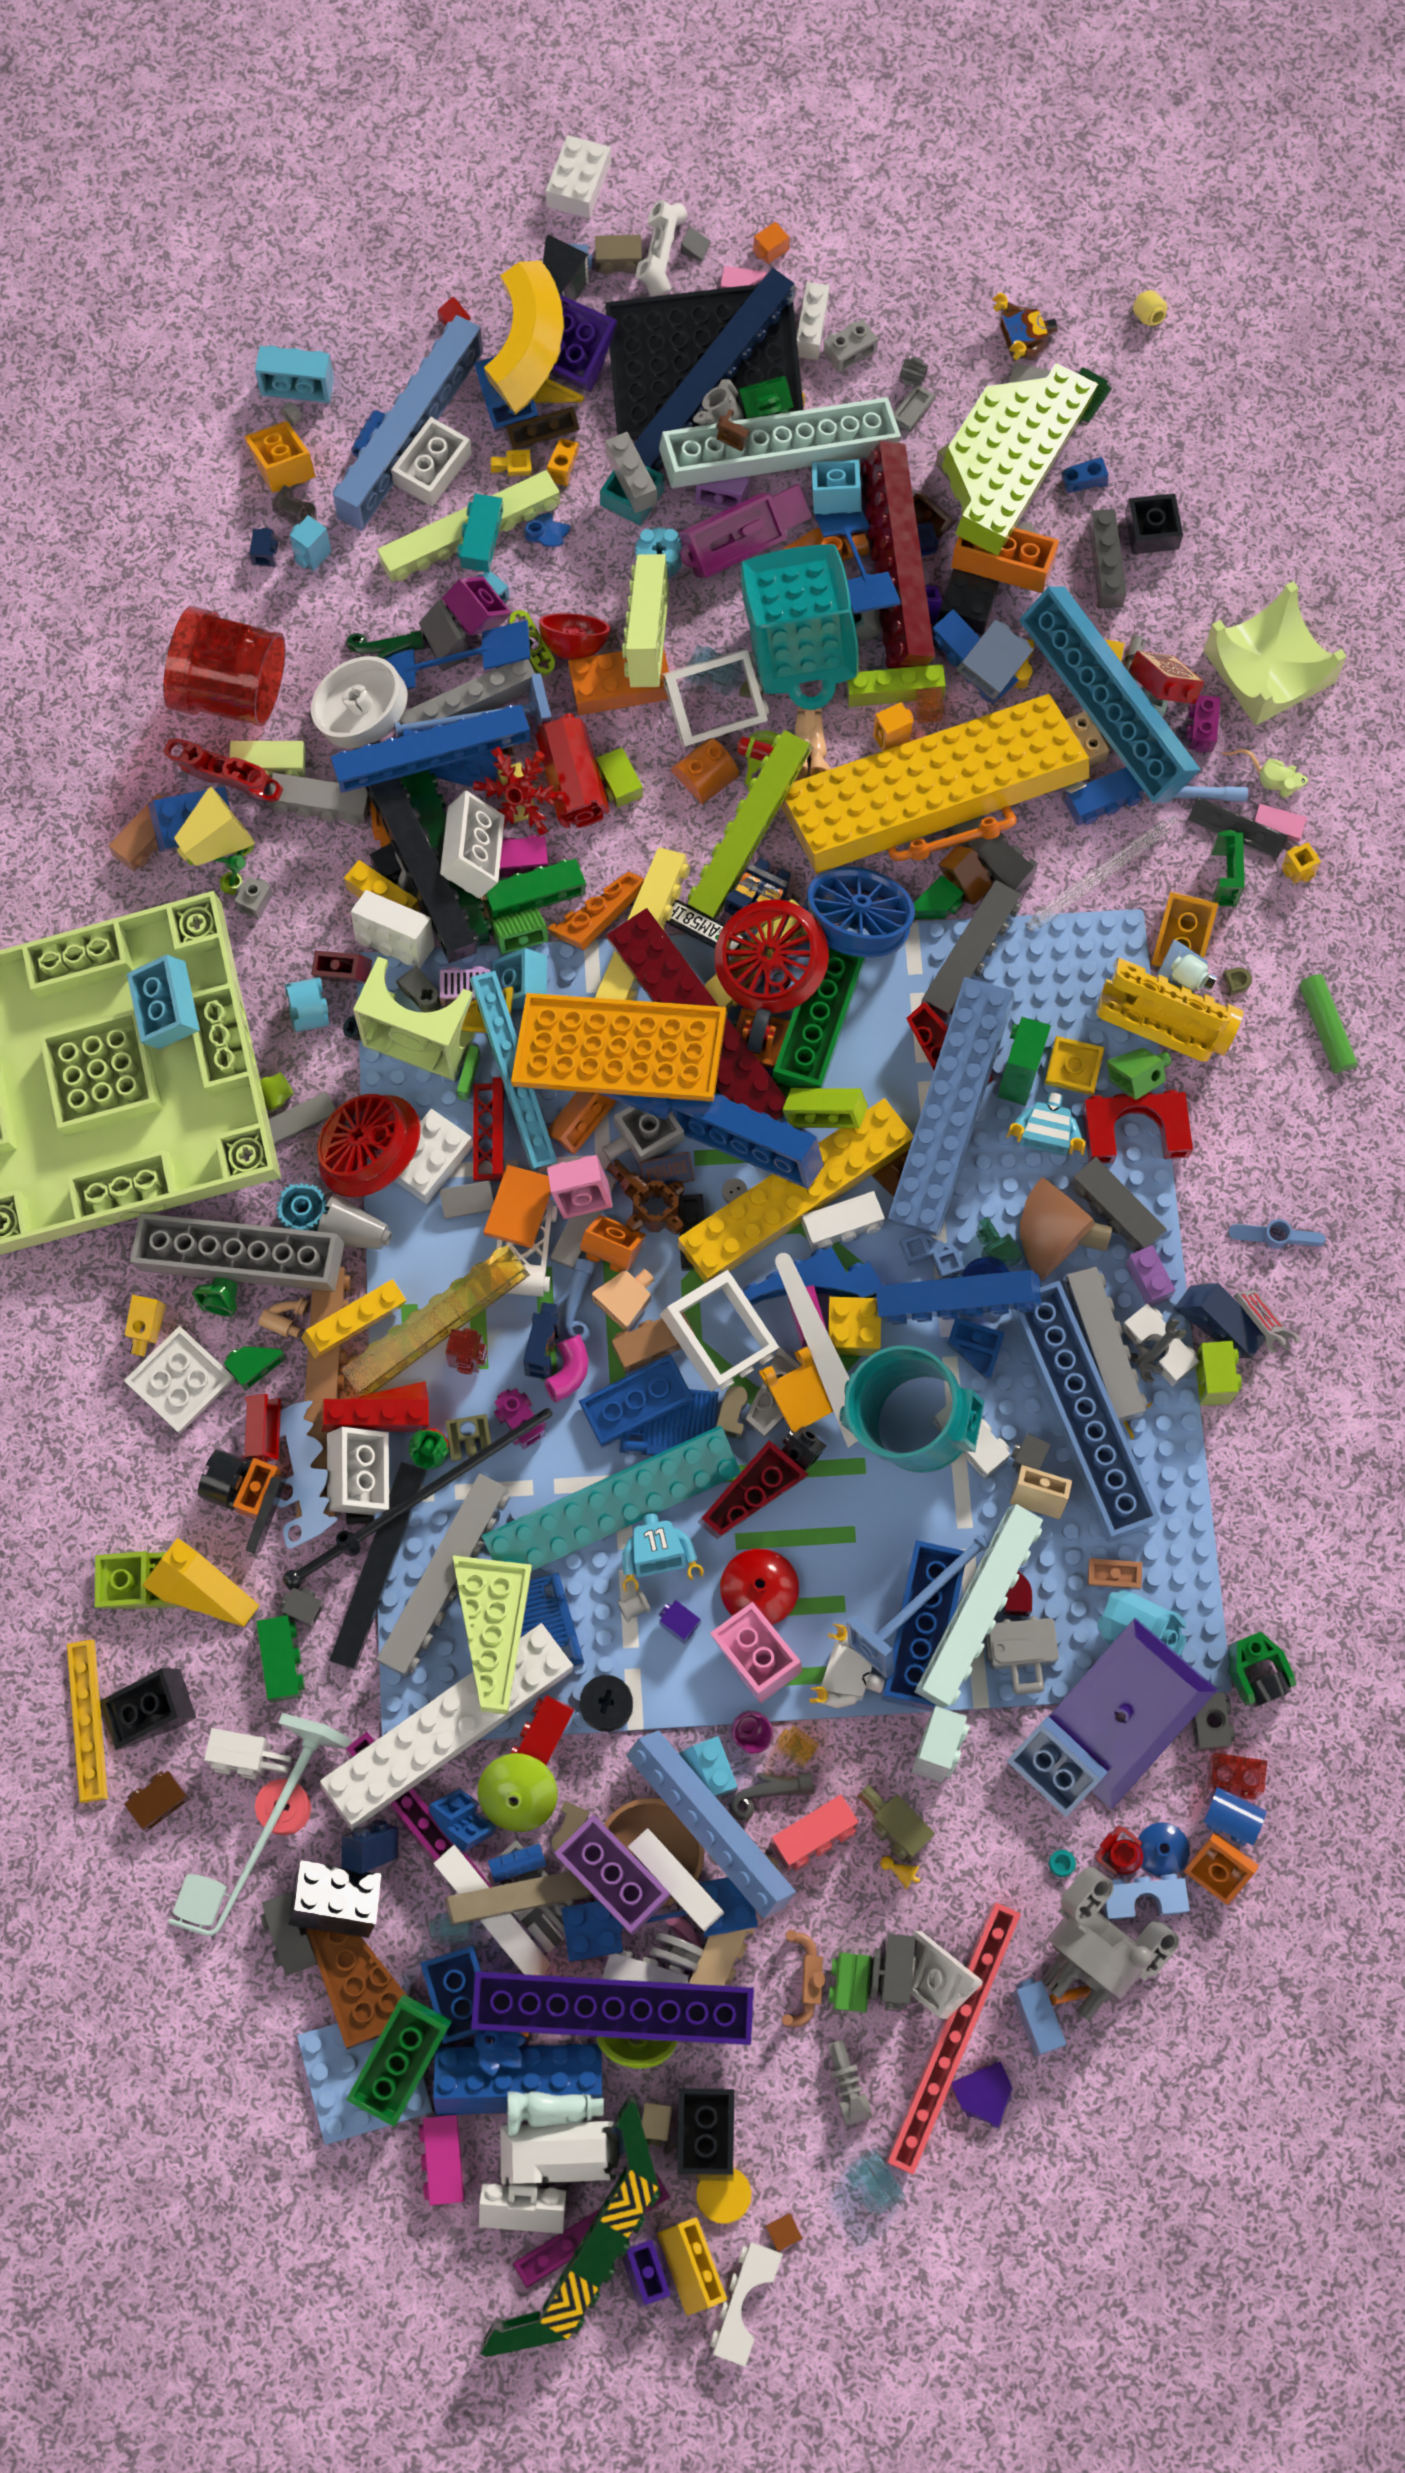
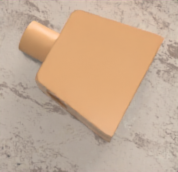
[592,1269,655,1331]

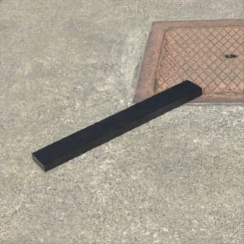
[329,1462,427,1670]

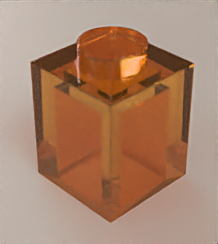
[915,687,944,723]

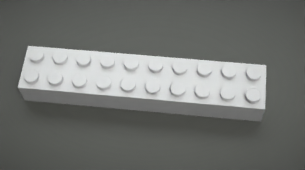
[320,1623,573,1831]

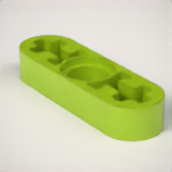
[508,610,555,677]

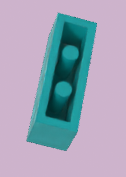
[457,493,504,573]

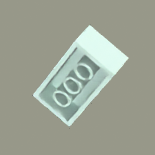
[911,1706,969,1783]

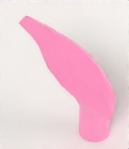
[666,1913,702,1949]

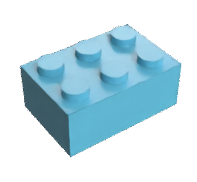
[255,346,334,403]
[127,954,200,1049]

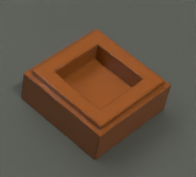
[765,2213,803,2252]

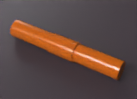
[1049,1985,1091,2005]

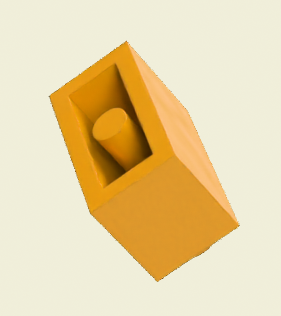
[873,702,914,751]

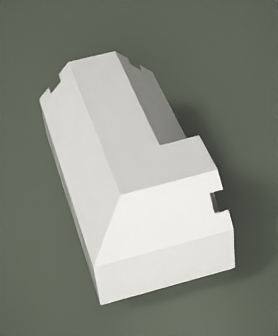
[500,2121,619,2184]

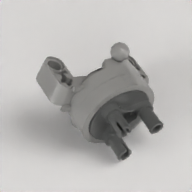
[1040,1867,1180,2022]

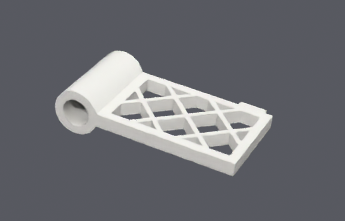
[492,1200,558,1297]

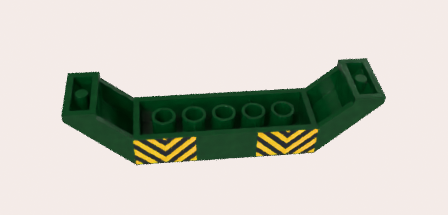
[480,2094,660,2358]

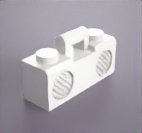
[479,2184,566,2234]

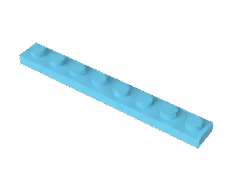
[470,971,557,1170]

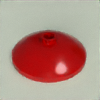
[720,1548,799,1626]

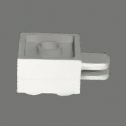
[204,1728,292,1780]

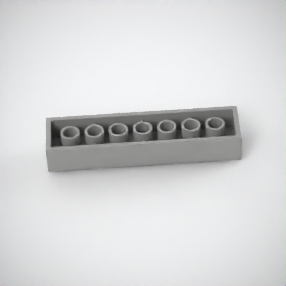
[130,1213,344,1292]

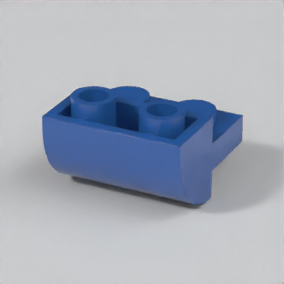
[1203,1787,1267,1846]

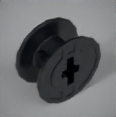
[580,1675,633,1732]

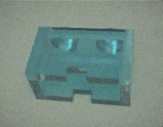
[686,645,741,696]

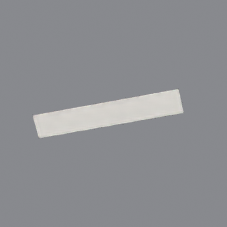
[434,1845,551,1975]

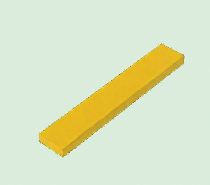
[66,1639,108,1803]

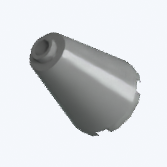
[318,1195,392,1250]

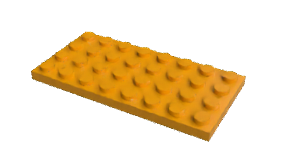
[511,993,727,1102]

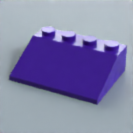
[549,294,617,393]

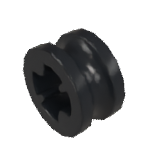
[343,1016,361,1041]

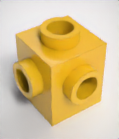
[1282,842,1321,884]

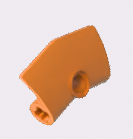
[783,528,869,562]

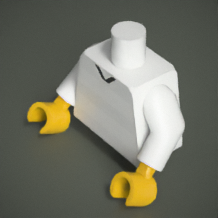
[809,1623,885,1709]

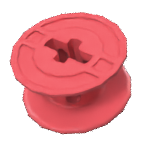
[255,1778,311,1836]

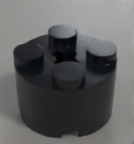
[198,1449,252,1511]

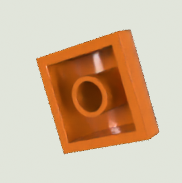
[671,738,739,805]
[580,1214,646,1273]
[1183,1832,1259,1906]

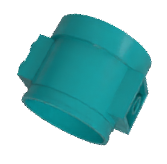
[839,1345,985,1473]

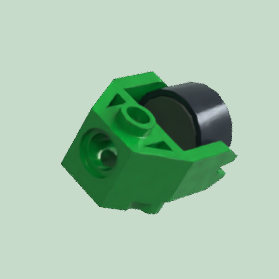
[1228,1631,1297,1707]

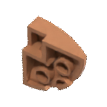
[1020,1177,1095,1281]

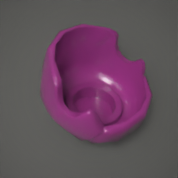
[731,1710,773,1754]

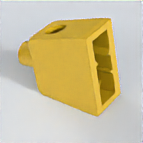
[125,1295,167,1357]

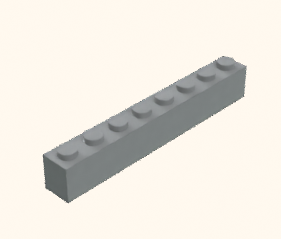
[377,1473,510,1678]

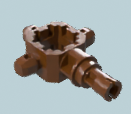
[606,1158,685,1235]

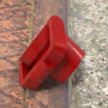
[1094,1826,1143,1877]

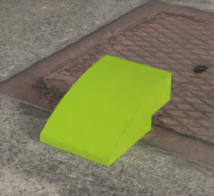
[95,1551,181,1609]

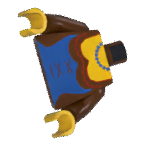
[992,292,1058,361]

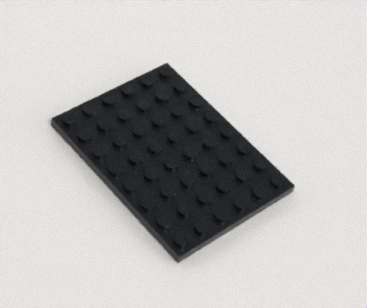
[605,284,804,440]

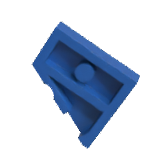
[947,1318,1005,1381]

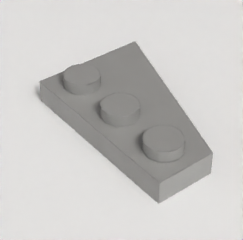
[745,1347,801,1438]

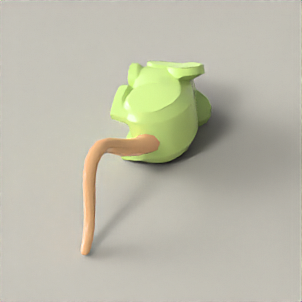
[1222,749,1309,797]

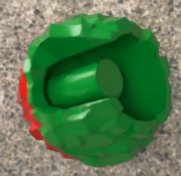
[408,1428,449,1470]

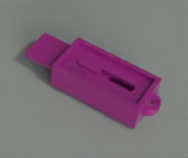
[678,484,812,578]

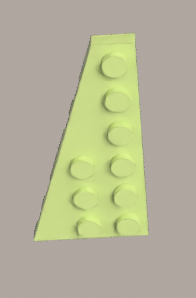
[453,1556,532,1715]

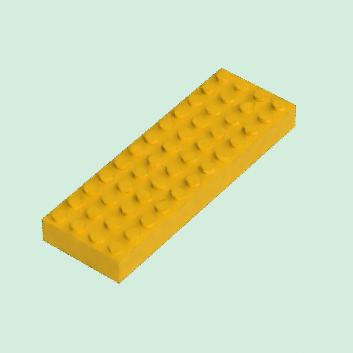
[781,694,1089,874]

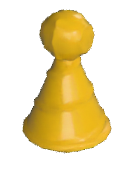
[880,1856,921,1890]

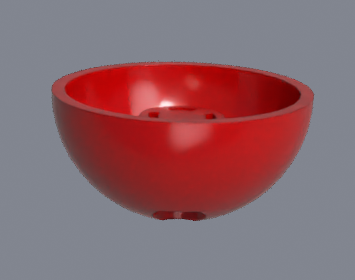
[539,613,610,660]

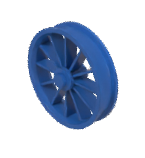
[803,867,915,958]

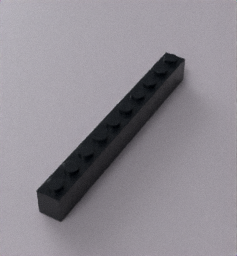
[353,740,479,964]

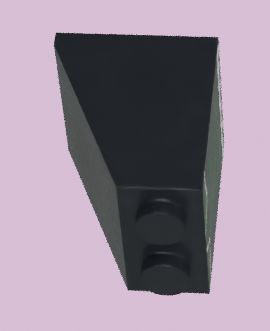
[543,234,589,301]

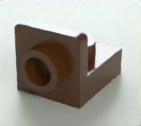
[716,409,749,452]

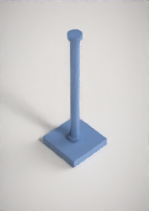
[394,673,551,738]
[846,1535,989,1679]

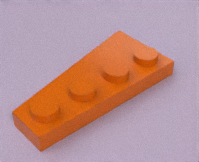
[547,871,645,950]

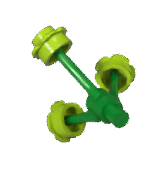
[187,837,254,895]

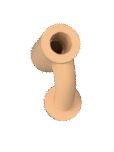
[258,1297,310,1338]

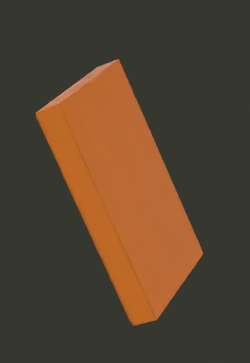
[483,1165,552,1249]

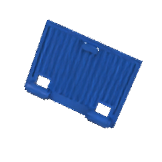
[619,1389,719,1456]
[521,1572,585,1667]

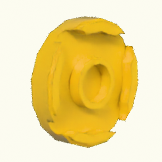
[696,2168,751,2224]

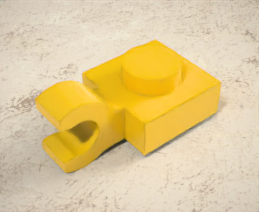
[490,450,532,476]

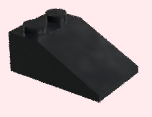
[100,1668,196,1750]

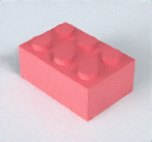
[770,1794,859,1872]

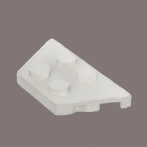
[911,1930,983,2019]

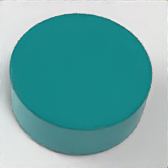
[1048,1849,1076,1878]

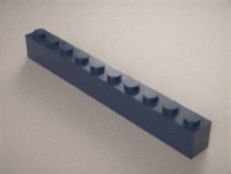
[634,267,796,472]

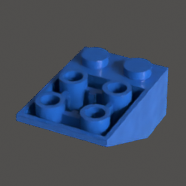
[474,356,539,432]

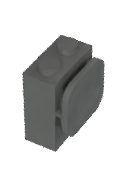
[869,1933,915,2012]

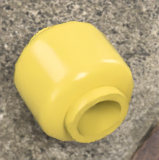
[1133,290,1168,326]

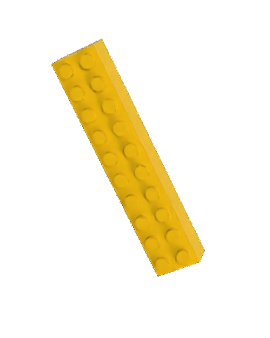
[678,1098,914,1283]

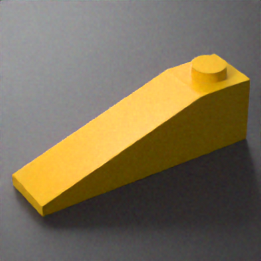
[142,1538,260,1627]

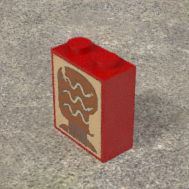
[1128,651,1205,704]

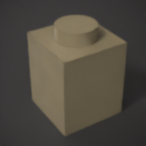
[642,2103,672,2146]

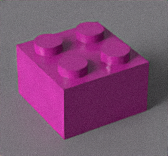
[441,576,512,636]

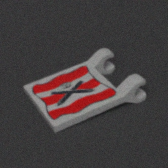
[1234,1290,1300,1353]

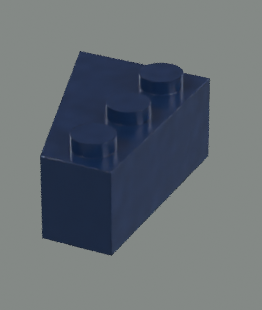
[1174,1283,1266,1359]

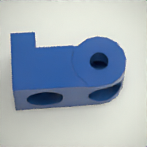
[1061,457,1108,493]

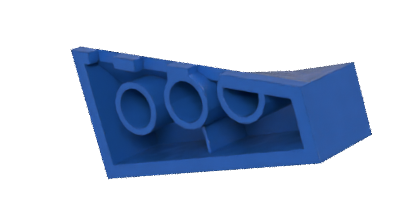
[931,609,1019,705]

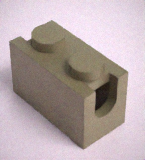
[595,234,642,274]

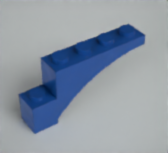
[743,1247,882,1305]

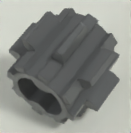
[899,356,928,387]

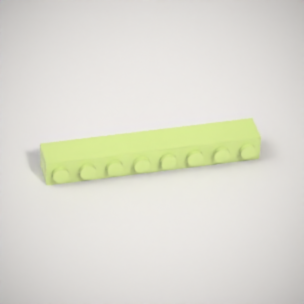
[377,470,561,582]

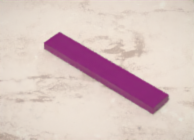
[512,2172,671,2289]

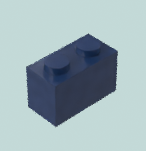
[341,1820,399,1874]

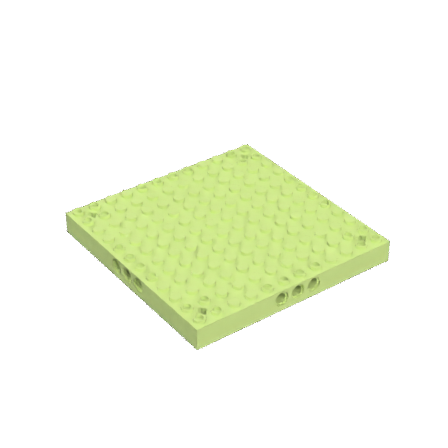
[0,891,281,1255]

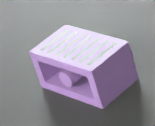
[440,966,490,1007]

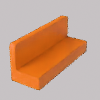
[547,1091,617,1154]

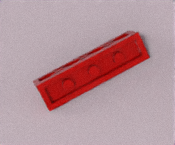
[473,1077,504,1182]

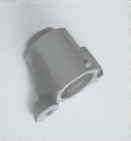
[693,379,744,425]

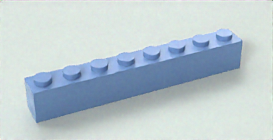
[626,1730,796,1919]

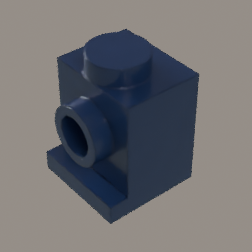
[249,528,278,567]

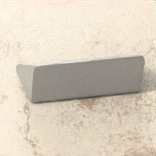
[439,1181,493,1219]

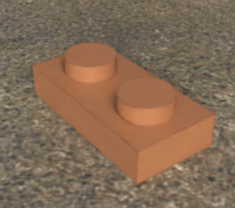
[1087,1558,1142,1590]

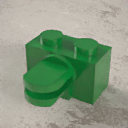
[739,376,793,419]

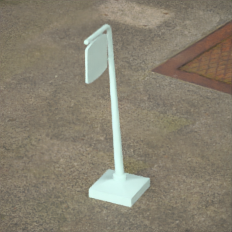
[168,1713,352,1936]

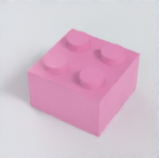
[547,1155,613,1219]

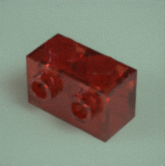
[445,1328,488,1375]

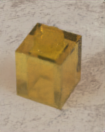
[776,1725,820,1769]

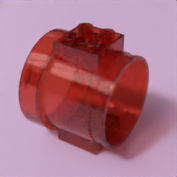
[163,606,286,727]

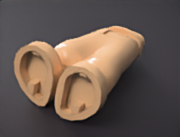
[794,707,831,780]

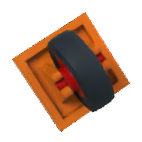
[736,1008,790,1069]

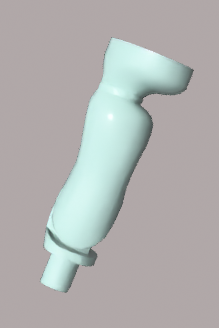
[507,2092,604,2136]

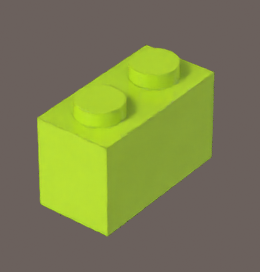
[596,747,643,808]

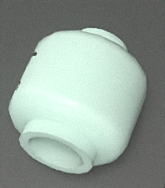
[1171,954,1210,991]

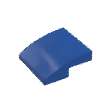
[428,1788,496,1852]

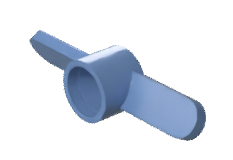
[1228,1219,1326,1249]

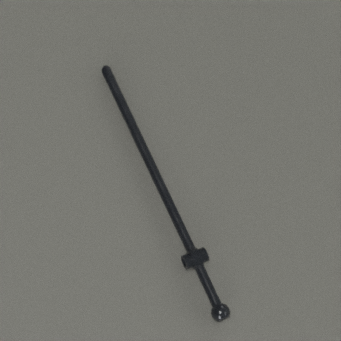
[282,1408,553,1590]

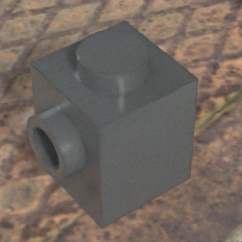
[1010,1433,1051,1473]
[280,1587,324,1629]

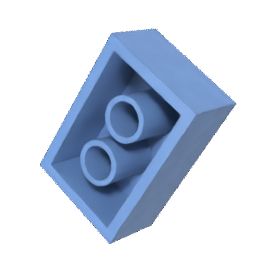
[1006,1716,1108,1817]

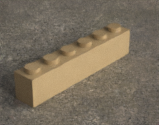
[689,1854,781,1986]

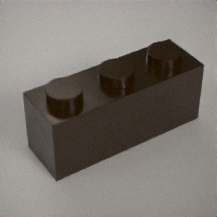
[504,406,580,450]

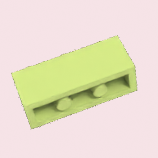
[230,741,306,778]

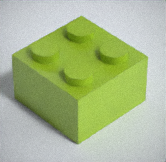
[1196,1341,1242,1406]

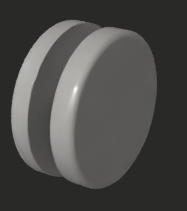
[650,1933,704,1973]

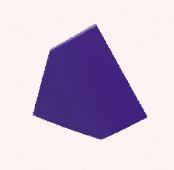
[951,2061,1013,2129]

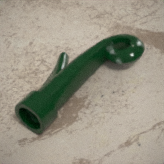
[345,630,424,659]

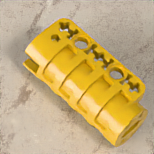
[1096,957,1243,1062]

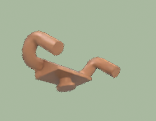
[782,1930,825,2027]

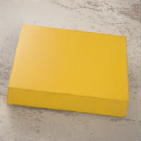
[1044,1036,1105,1096]

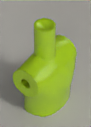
[260,1072,294,1112]

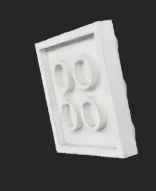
[124,1326,235,1434]

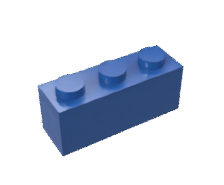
[1064,767,1144,826]

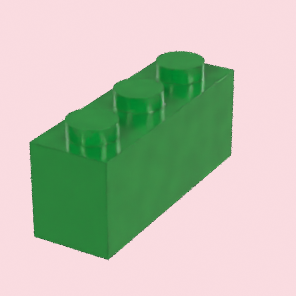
[256,1615,306,1703]

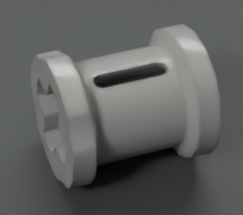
[617,1590,651,1623]

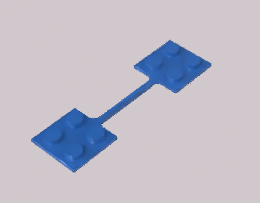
[812,506,901,614]
[384,620,531,690]
[561,1877,758,1962]

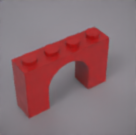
[1082,1090,1193,1164]

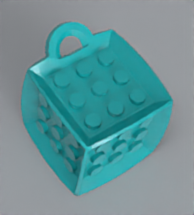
[741,544,859,710]

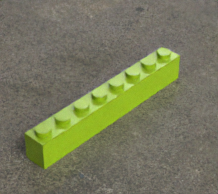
[687,730,813,920]

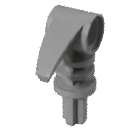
[828,2040,873,2126]

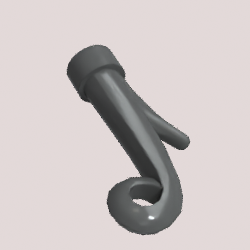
[730,1772,814,1821]

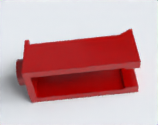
[241,1393,281,1463]

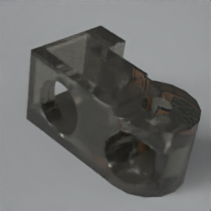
[272,485,317,525]

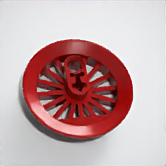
[714,899,829,1013]
[317,1094,421,1197]

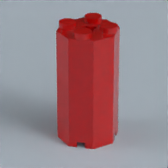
[535,713,610,828]

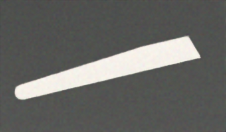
[775,1253,858,1448]

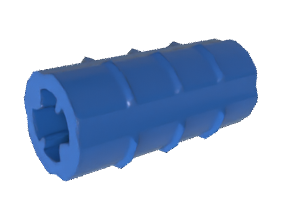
[351,410,385,458]
[488,1843,547,1883]

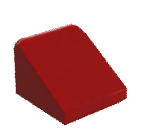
[437,297,471,326]

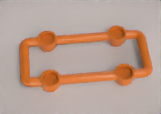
[886,806,1017,862]

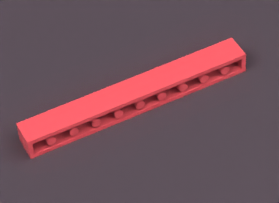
[885,1902,1021,2175]

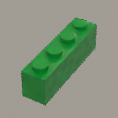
[482,858,586,920]

